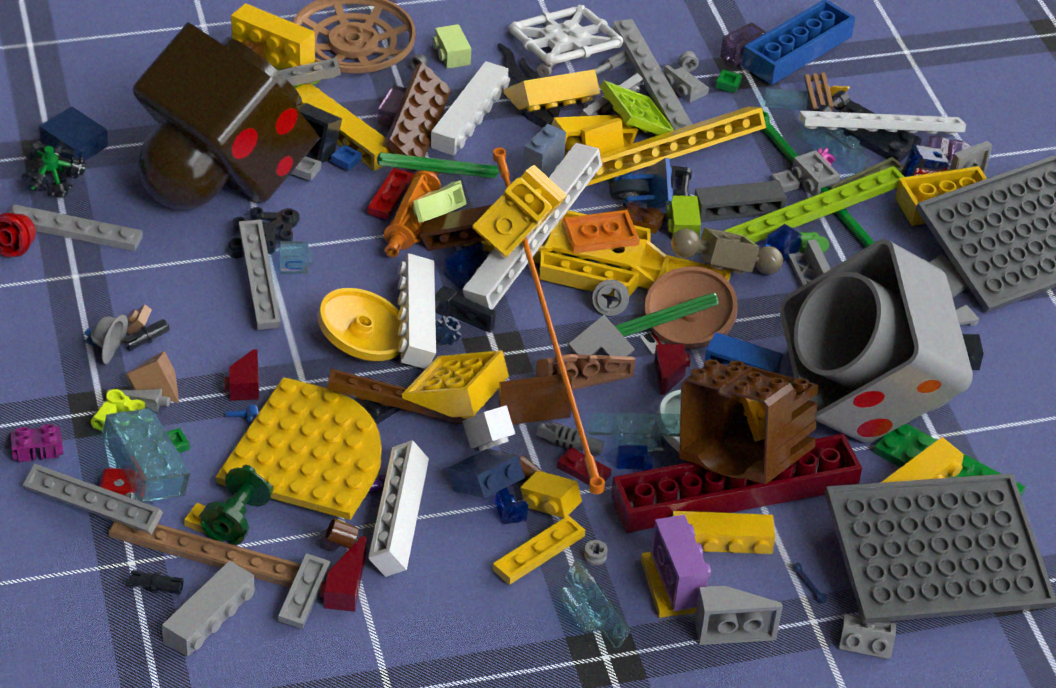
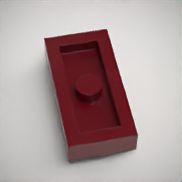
[557,447,612,485]

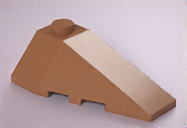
[536,354,636,390]

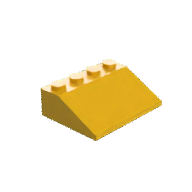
[402,350,509,419]

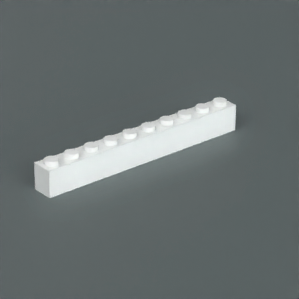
[463,143,602,310]

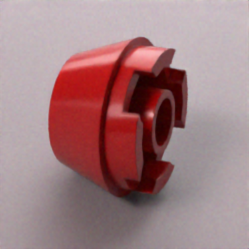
[0,213,36,257]

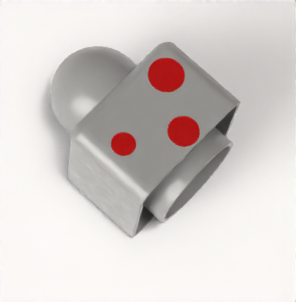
[780,239,973,443]

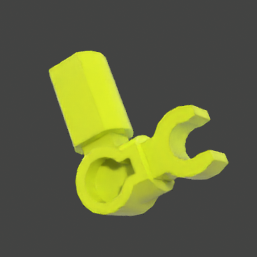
[91,389,145,431]

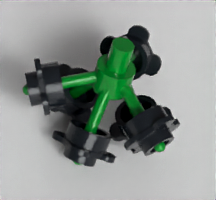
[21,140,86,198]

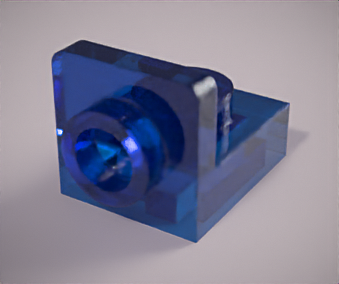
[495,487,529,525]

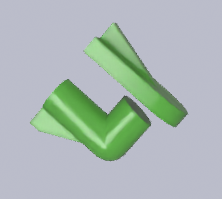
[794,231,829,253]

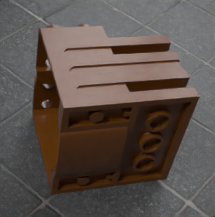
[679,360,818,485]

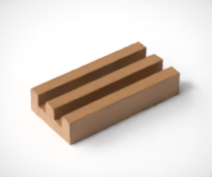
[804,72,834,111]

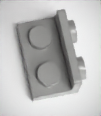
[663,65,709,103]
[792,150,840,196]
[839,614,896,659]

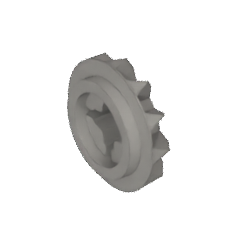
[592,279,629,316]

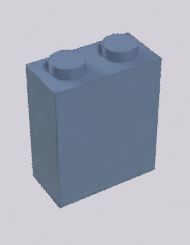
[522,124,566,178]

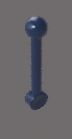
[792,563,827,604]

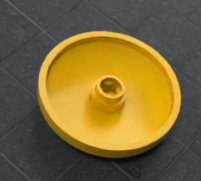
[317,288,401,361]

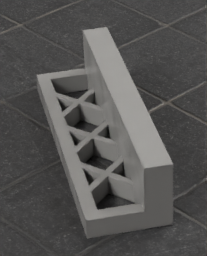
[788,239,830,287]

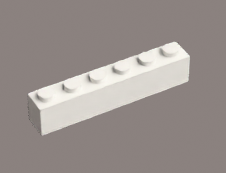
[431,61,510,155]
[398,253,436,369]
[368,440,429,577]

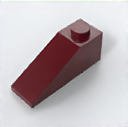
[320,536,367,612]

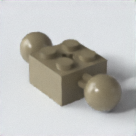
[671,227,783,275]

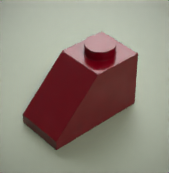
[654,344,690,395]
[225,349,259,401]

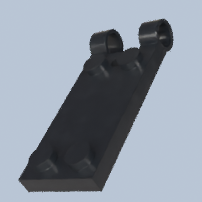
[814,90,922,163]

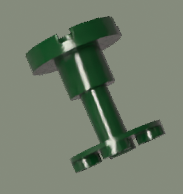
[199,465,274,546]

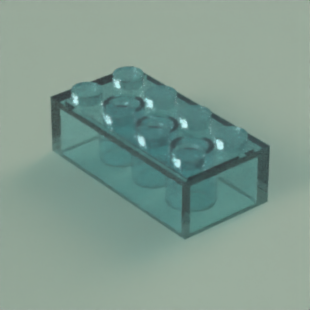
[101,408,190,502]

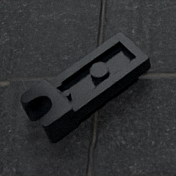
[435,286,496,333]

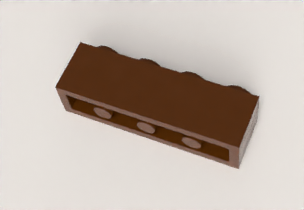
[420,204,493,251]

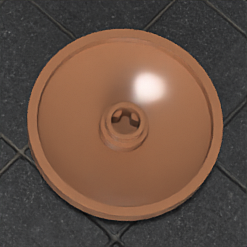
[645,267,738,349]

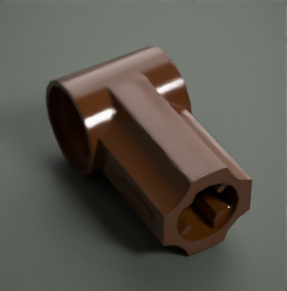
[318,518,358,551]

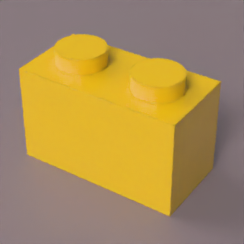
[520,470,582,518]

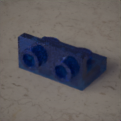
[444,242,487,289]

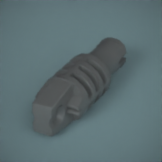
[536,422,605,455]

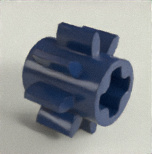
[435,316,462,346]

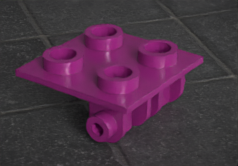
[10,424,64,462]

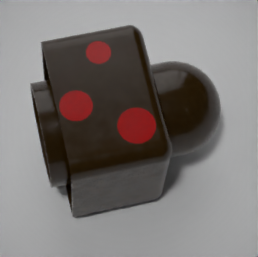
[133,22,320,210]

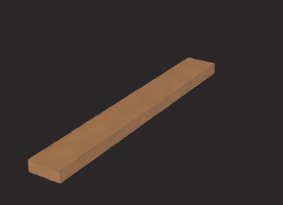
[109,521,301,588]

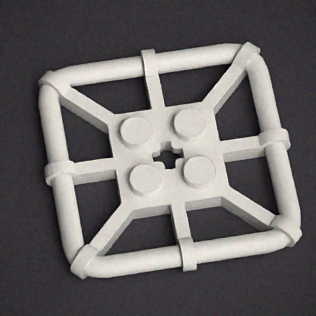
[509,5,623,66]

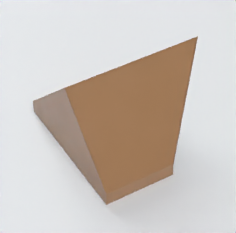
[125,351,179,403]

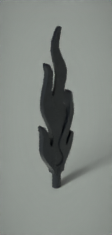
[497,43,560,127]

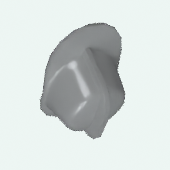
[91,315,128,364]

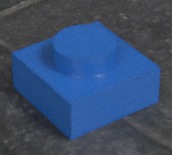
[331,145,362,171]

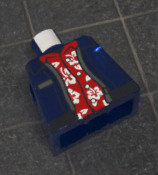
[901,145,952,177]

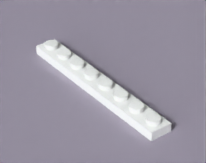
[798,111,966,135]

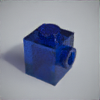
[766,224,802,262]

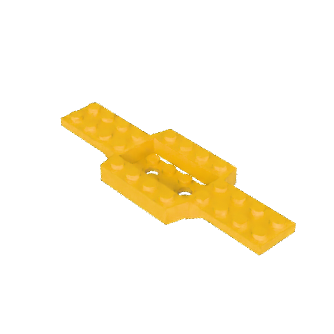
[461,210,732,297]

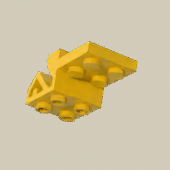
[472,165,567,258]

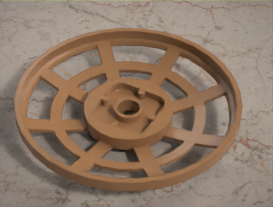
[293,0,416,73]

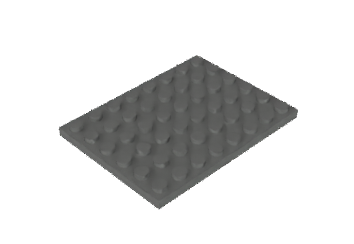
[916,155,1056,313]
[824,473,1056,624]

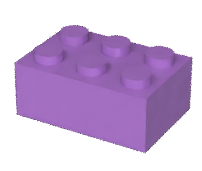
[651,515,711,611]

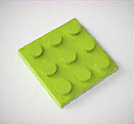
[600,80,674,136]

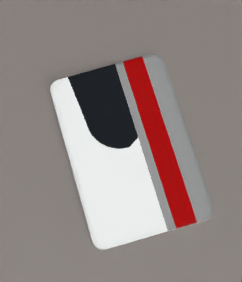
[640,332,665,354]

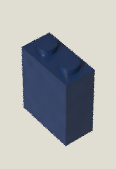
[39,106,109,161]
[447,449,525,499]

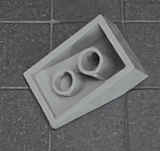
[694,586,783,645]

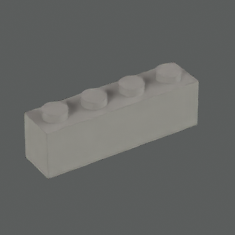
[162,561,255,657]

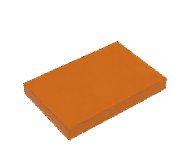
[562,210,640,253]

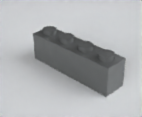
[694,180,787,222]

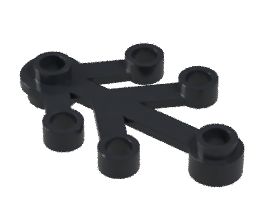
[228,207,300,258]

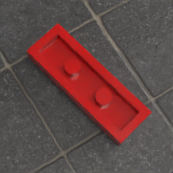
[368,168,414,220]

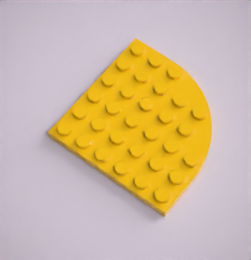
[216,377,382,520]

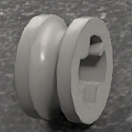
[678,51,699,72]
[584,540,608,565]

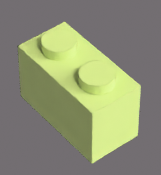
[432,24,471,69]

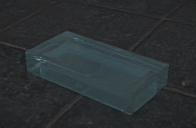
[765,88,807,110]

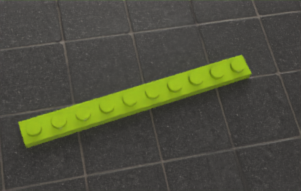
[724,166,904,243]

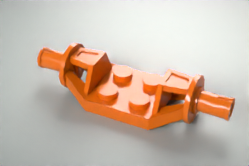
[384,170,441,258]

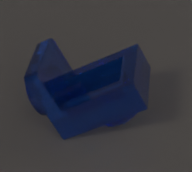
[616,445,653,471]

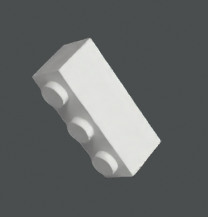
[462,405,515,451]

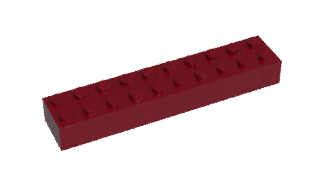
[611,433,862,533]

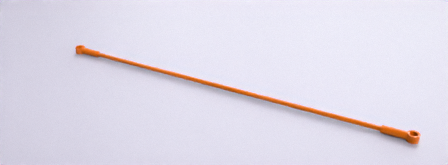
[493,148,605,494]

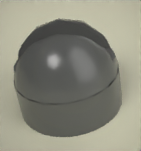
[410,54,428,71]

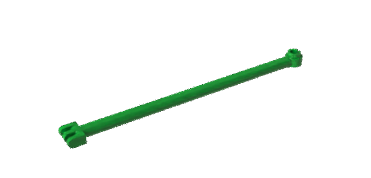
[761,110,875,248]

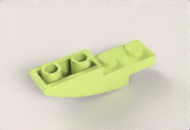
[413,180,466,223]

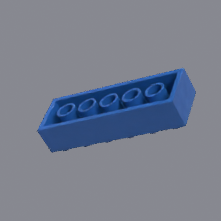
[741,0,856,85]

